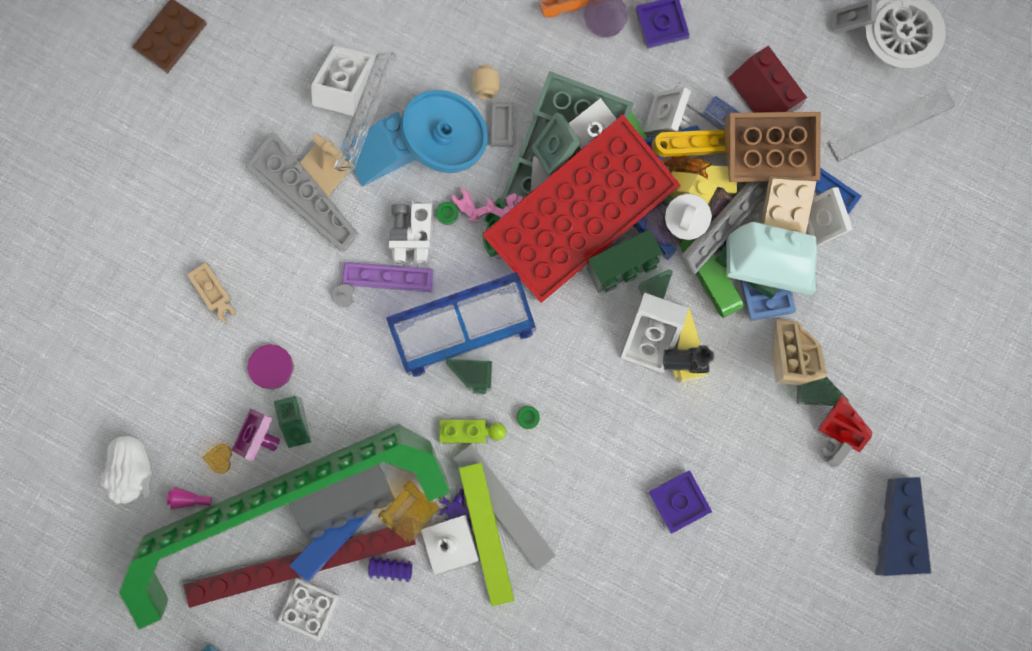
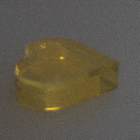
[202,444,232,474]

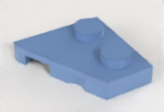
[740,280,796,321]

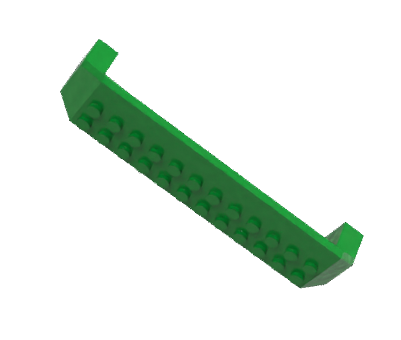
[119,424,450,630]

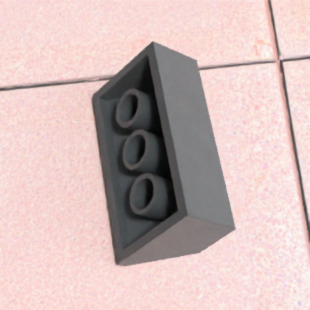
[289,464,395,539]

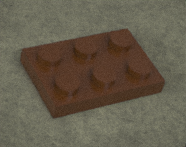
[132,0,207,73]

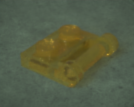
[378,481,440,544]

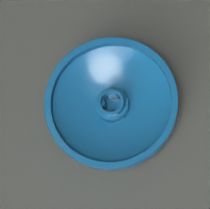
[400,90,488,173]

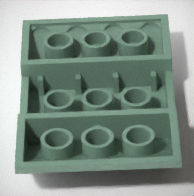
[501,71,634,200]

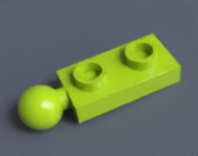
[439,420,506,443]

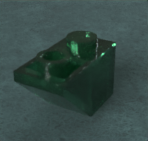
[274,396,312,448]

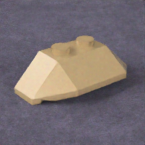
[772,319,827,385]

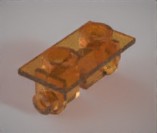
[663,156,712,179]

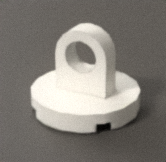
[665,193,712,240]

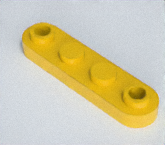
[652,130,726,157]

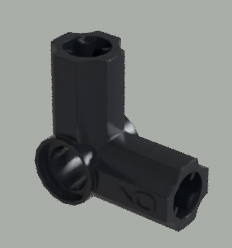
[663,345,714,373]

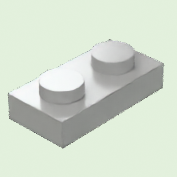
[832,0,877,34]

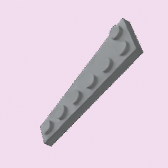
[246,132,359,251]

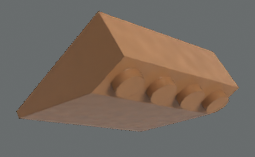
[725,112,821,182]

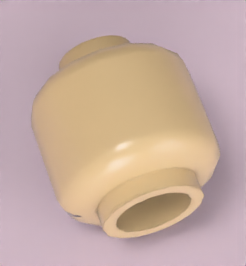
[472,65,500,100]

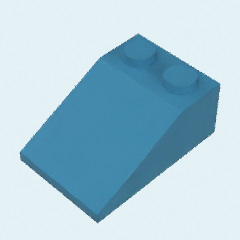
[342,112,416,187]

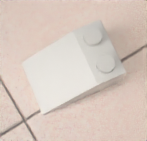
[311,45,375,116]
[621,293,688,373]

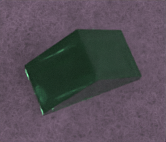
[638,269,673,299]

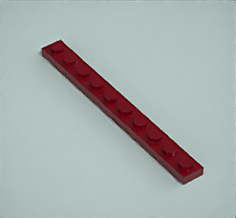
[184,522,416,608]

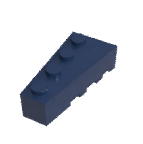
[875,477,932,576]

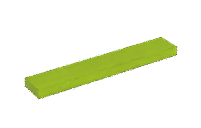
[459,462,515,606]

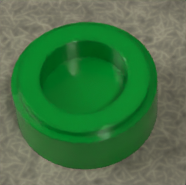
[436,202,458,225]
[517,406,540,430]

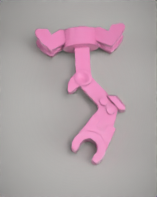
[452,188,524,222]

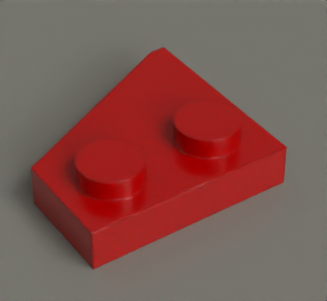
[818,395,873,452]

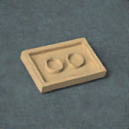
[761,176,816,234]

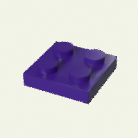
[636,0,690,49]
[648,470,712,534]

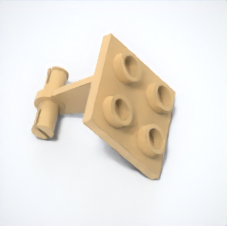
[300,134,353,197]

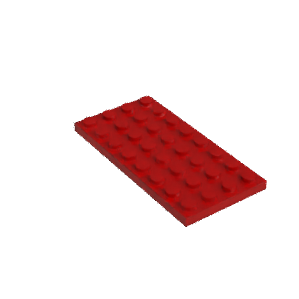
[482,114,680,303]

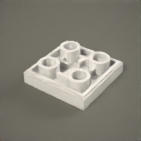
[277,578,340,641]

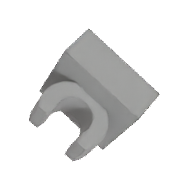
[820,438,853,467]

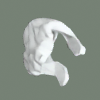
[100,435,151,504]

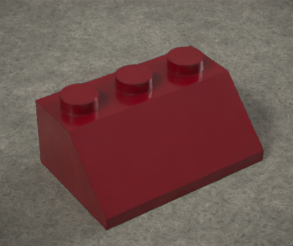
[728,45,807,113]

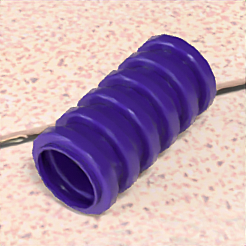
[368,556,413,582]

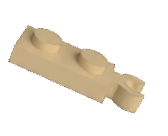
[187,262,237,323]

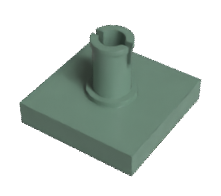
[531,113,581,176]

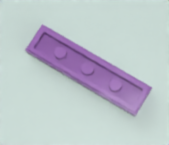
[342,262,434,292]

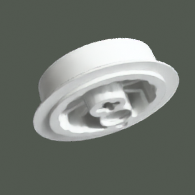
[866,0,946,68]

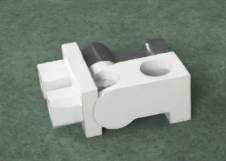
[389,204,434,263]

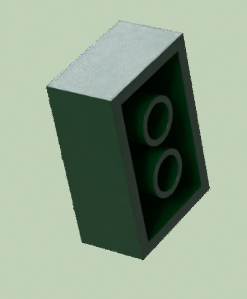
[587,230,663,293]

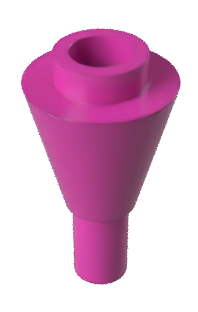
[167,486,212,510]

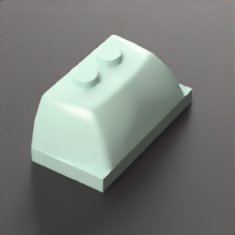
[726,222,817,296]

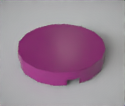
[247,344,294,390]

